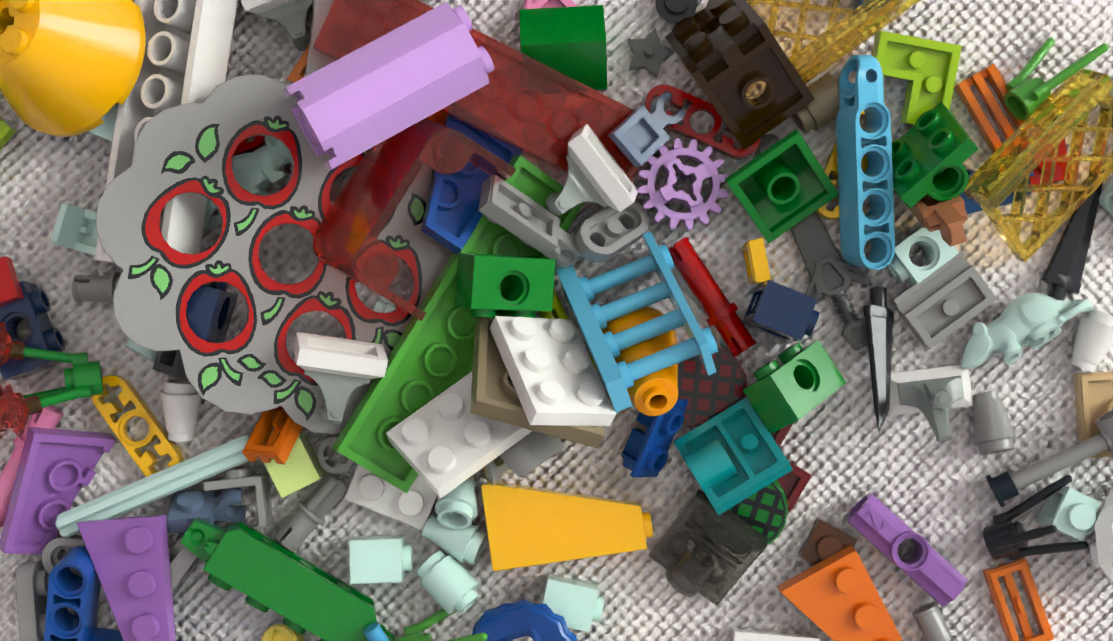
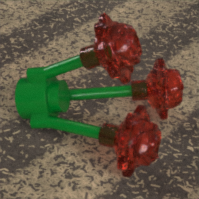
[0,322,103,437]

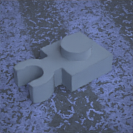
[608,92,686,168]

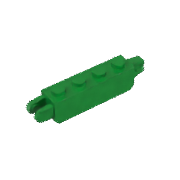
[180,518,395,641]

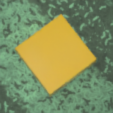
[742,238,771,285]

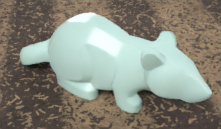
[203,136,292,230]
[961,293,1094,369]

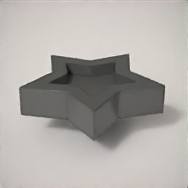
[627,28,674,78]

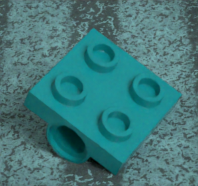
[673,397,793,515]

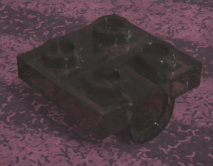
[648,489,769,606]

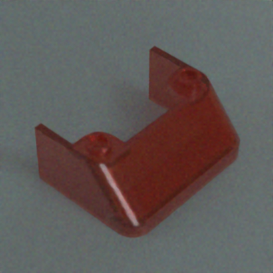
[312,118,516,321]

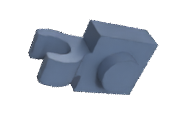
[167,487,247,533]

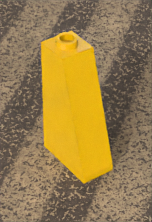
[481,482,653,571]

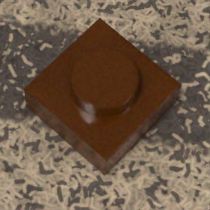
[798,518,857,565]

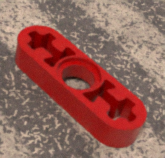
[644,84,760,160]

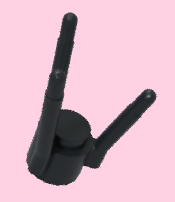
[983,475,1089,560]

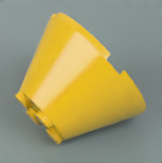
[0,0,146,137]

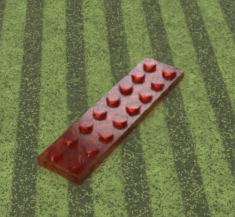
[312,0,639,182]

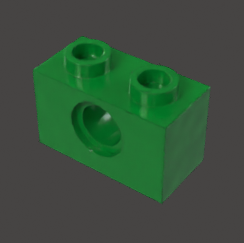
[455,253,556,318]
[743,340,846,434]

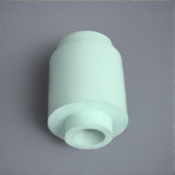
[417,550,480,614]

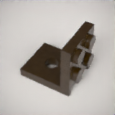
[665,0,815,149]

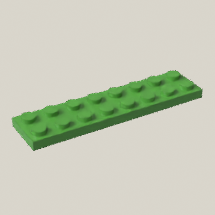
[332,155,585,493]

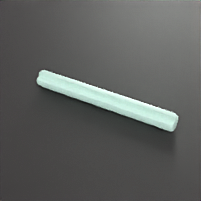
[55,435,250,538]

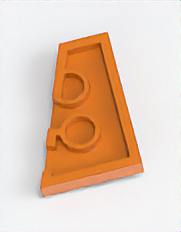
[776,545,903,641]

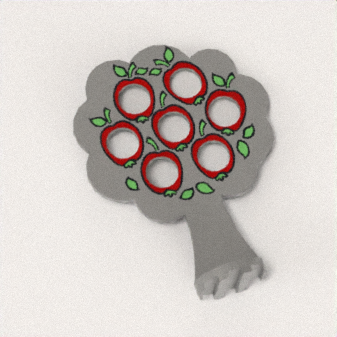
[95,0,453,434]

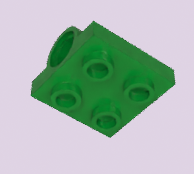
[892,102,978,208]

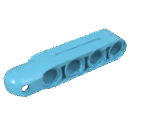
[836,54,895,270]

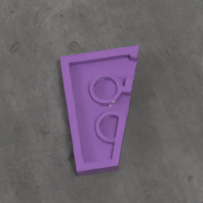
[0,427,116,554]
[77,515,176,641]

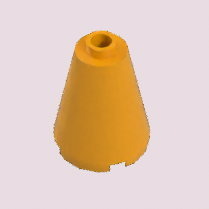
[602,306,678,416]

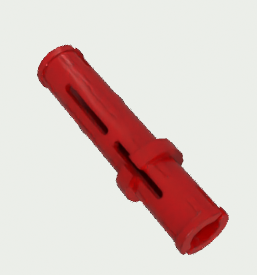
[668,237,757,357]

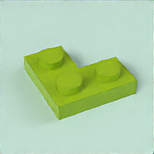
[871,31,962,125]

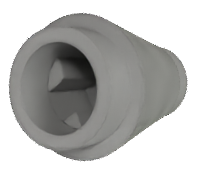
[973,391,1017,455]

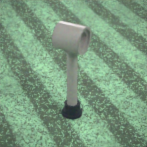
[986,410,1113,507]

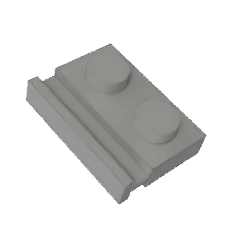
[890,250,998,350]

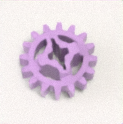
[637,138,729,231]

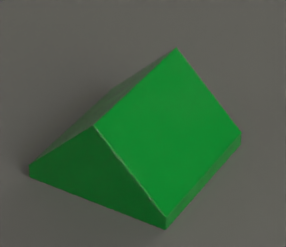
[519,5,607,94]
[724,129,839,243]

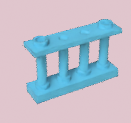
[556,231,718,413]

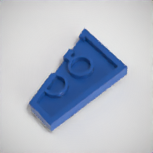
[421,103,523,254]

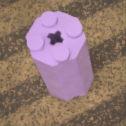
[283,2,495,171]

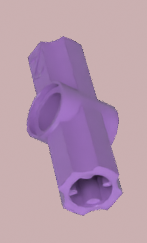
[845,493,968,607]

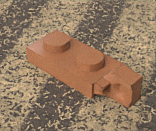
[894,189,968,247]

